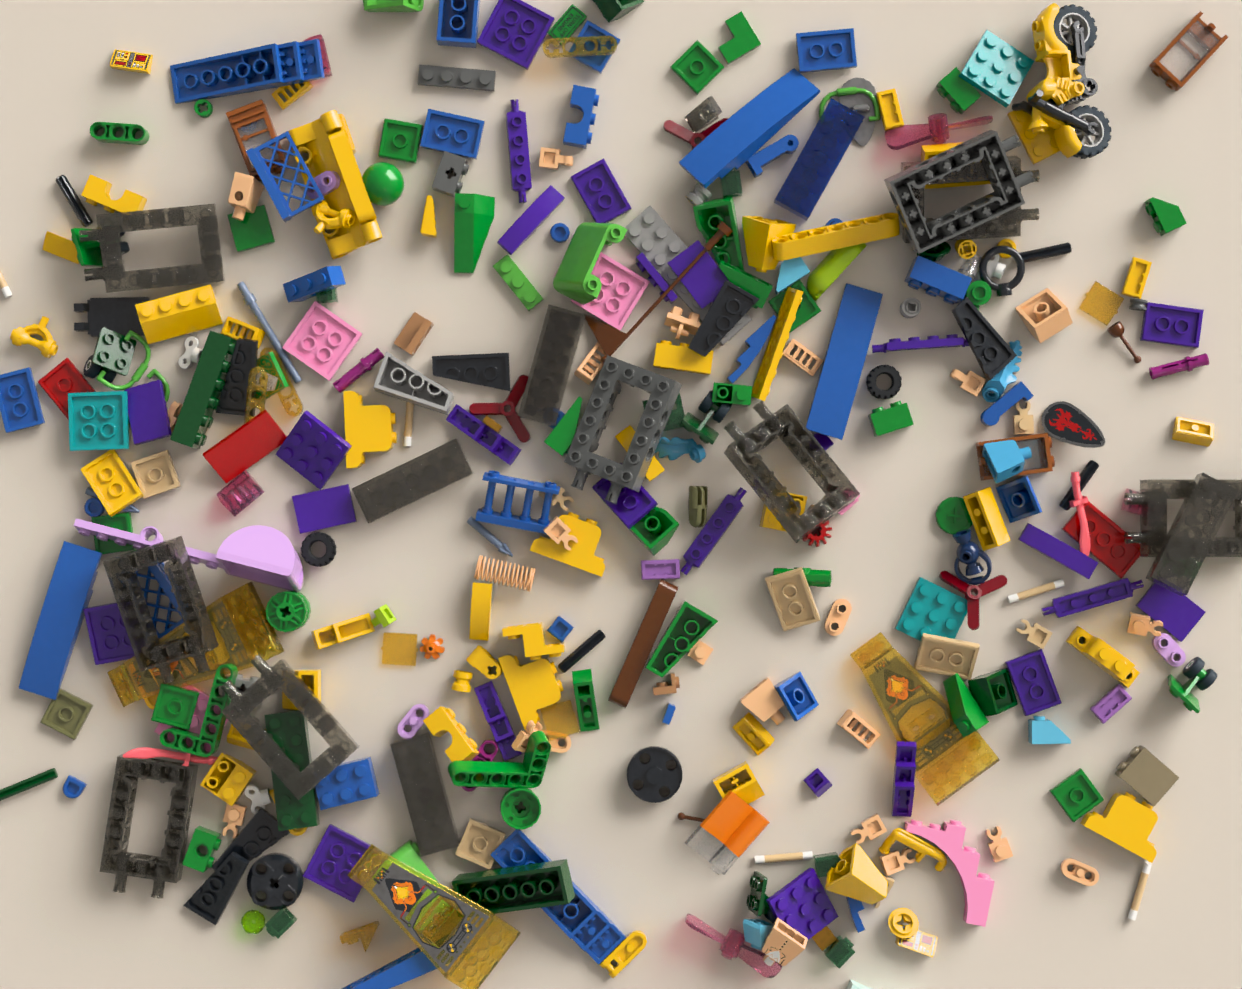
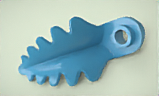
[982,340,1022,402]
[654,437,706,463]

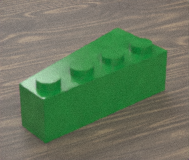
[645,601,718,677]

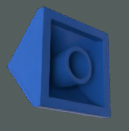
[996,476,1042,523]
[774,672,819,721]

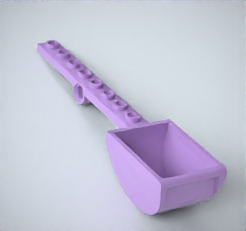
[73,519,304,592]

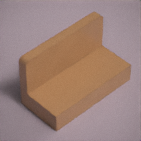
[394,312,434,356]

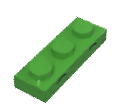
[493,254,544,311]

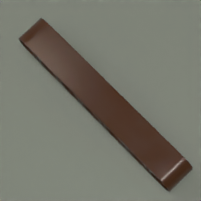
[608,579,678,708]

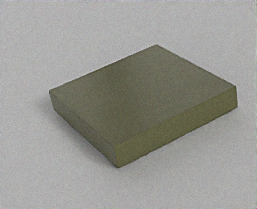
[40,688,93,740]

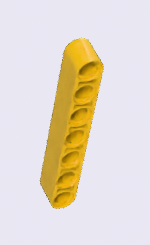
[772,212,900,261]

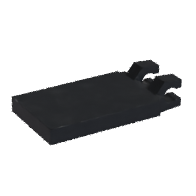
[74,297,150,337]

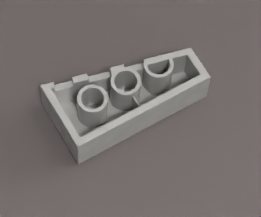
[374,351,454,415]

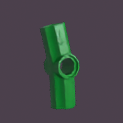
[773,567,832,587]

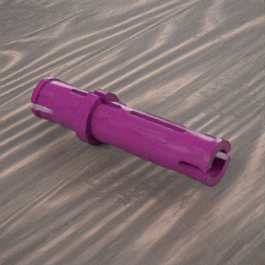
[333,348,384,393]
[1149,353,1209,380]

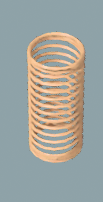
[474,555,536,592]

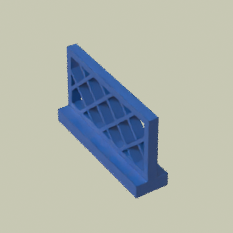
[246,131,325,222]
[115,552,197,641]

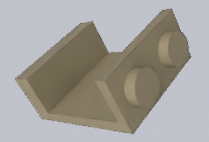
[1115,745,1179,806]

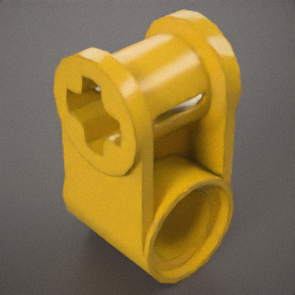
[466,645,503,679]

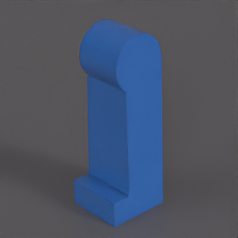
[745,135,799,178]
[980,381,1034,426]

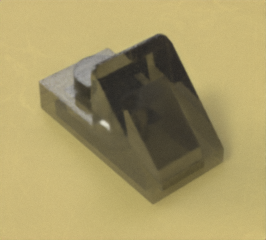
[684,96,722,133]

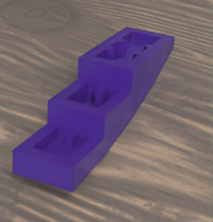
[497,185,565,255]
[446,404,521,466]
[1018,523,1098,579]
[474,681,523,762]
[892,741,917,817]

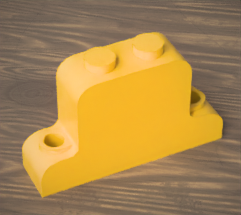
[343,391,397,469]
[530,512,605,577]
[1066,626,1140,688]
[498,654,564,730]
[1080,792,1158,863]

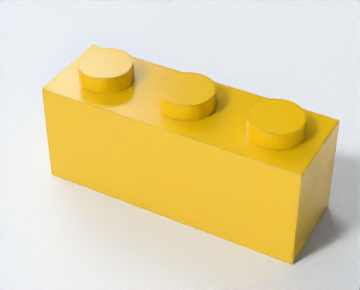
[653,340,714,375]
[963,487,1010,551]

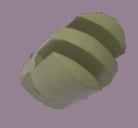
[688,486,708,528]

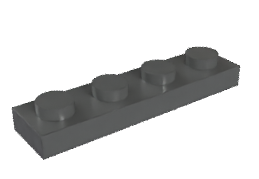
[418,65,496,91]

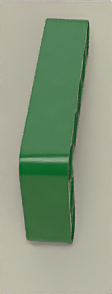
[160,663,238,757]
[448,731,551,788]

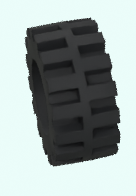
[866,365,902,399]
[301,532,337,567]

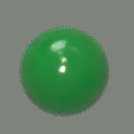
[362,162,404,206]

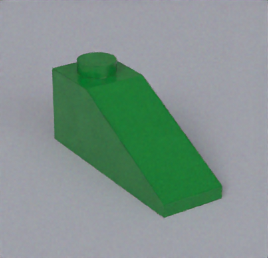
[719,260,773,309]
[544,396,583,457]
[572,669,600,732]
[943,673,989,737]

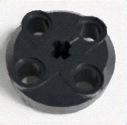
[627,746,683,803]
[247,853,304,910]

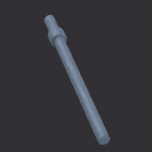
[237,281,302,384]

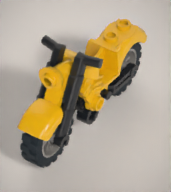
[1012,3,1112,159]

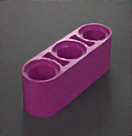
[462,739,499,792]

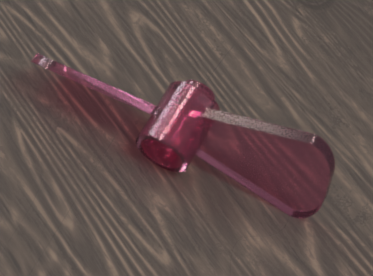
[885,113,993,150]
[685,914,782,978]

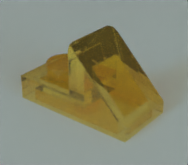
[340,921,379,952]

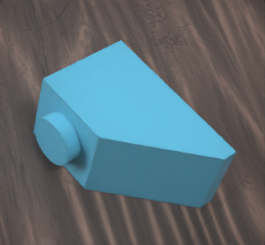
[775,257,810,294]
[1028,716,1071,744]
[743,919,773,950]

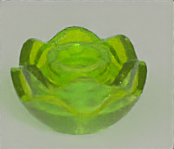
[241,910,266,934]

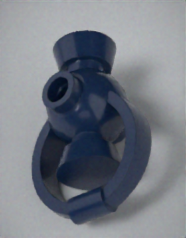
[953,529,992,585]

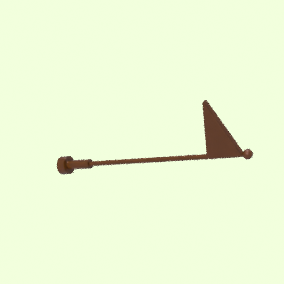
[583,221,733,364]

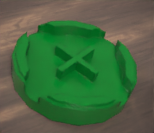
[935,497,973,535]

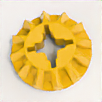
[887,908,919,939]

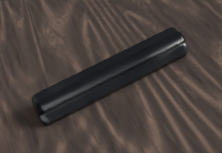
[56,175,93,227]
[1020,243,1072,263]
[1059,460,1099,511]
[558,630,606,673]

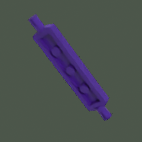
[506,99,532,203]
[872,334,969,353]
[680,487,747,575]
[1041,578,1144,618]

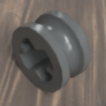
[1129,299,1148,311]

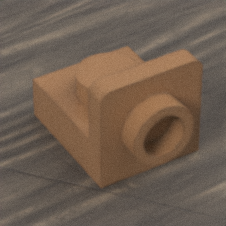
[653,673,680,695]

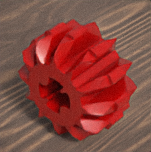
[800,515,832,547]

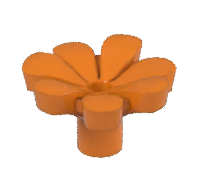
[420,634,445,659]

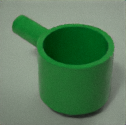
[964,280,992,310]

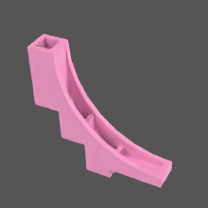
[904,819,995,927]

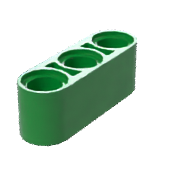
[90,122,149,145]

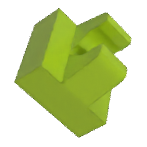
[371,604,396,627]

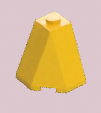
[742,216,796,273]
[825,843,888,905]

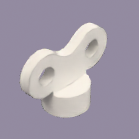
[978,254,1006,281]
[178,336,203,369]
[244,784,273,814]

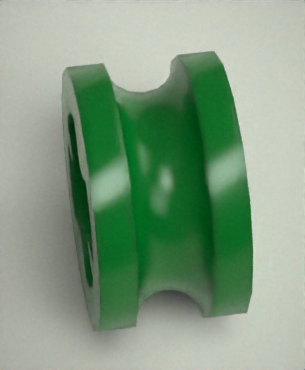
[194,99,213,118]

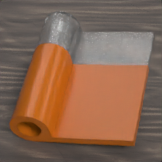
[685,790,770,875]

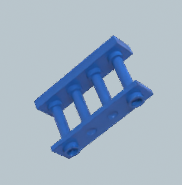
[475,471,560,534]

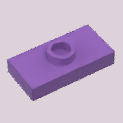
[641,559,680,580]
[1090,684,1132,724]

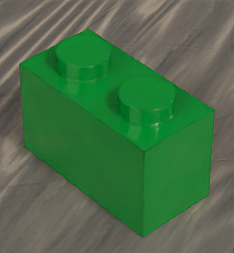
[936,67,981,114]
[868,401,914,437]

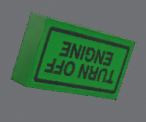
[548,4,587,46]

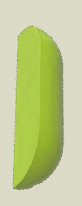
[807,243,867,301]

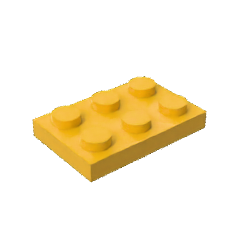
[1007,110,1060,165]
[81,449,144,517]

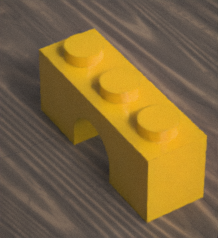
[81,174,147,221]
[423,706,479,762]

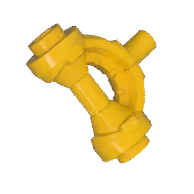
[311,200,355,234]
[10,316,58,358]

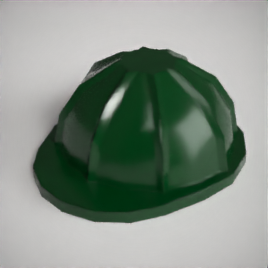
[917,242,951,262]

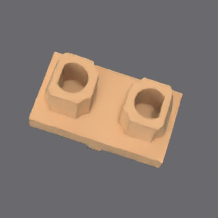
[664,306,701,340]

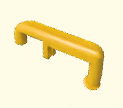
[879,828,947,872]

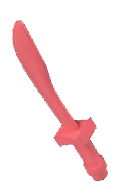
[1069,472,1091,556]
[123,747,218,766]

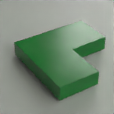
[718,11,761,65]

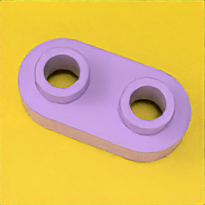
[307,171,340,199]
[1152,633,1186,667]
[397,704,429,739]

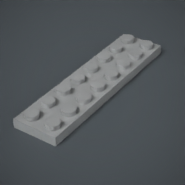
[625,206,752,345]

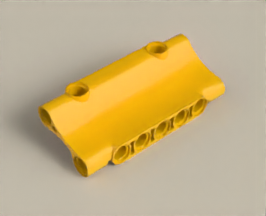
[288,110,383,259]

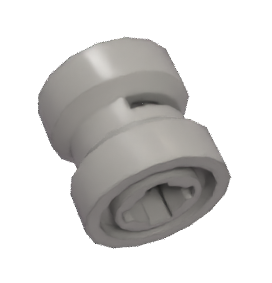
[685,182,712,206]
[900,298,921,318]

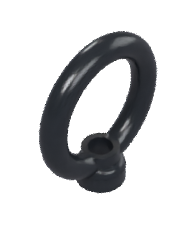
[979,246,1025,296]

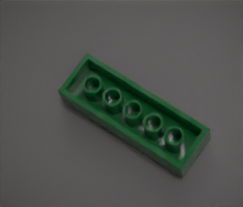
[170,330,237,449]
[264,710,320,831]
[451,859,575,918]

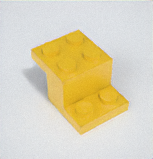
[502,622,565,660]

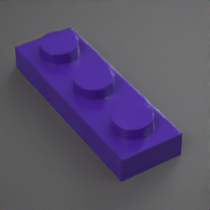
[635,252,678,304]

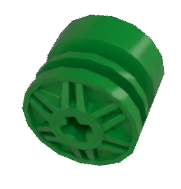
[265,591,311,632]
[500,788,541,829]

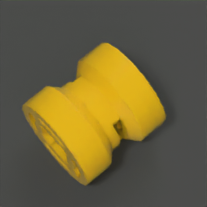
[954,236,977,259]
[451,670,473,692]

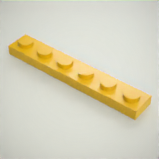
[751,287,803,401]

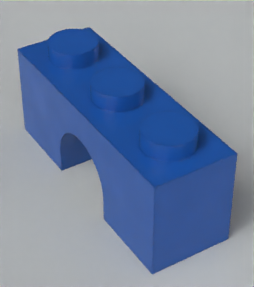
[563,85,599,149]
[283,266,346,303]

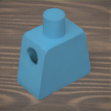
[982,440,1032,483]

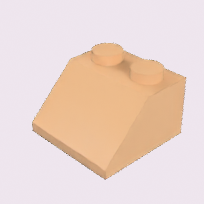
[1015,288,1073,343]

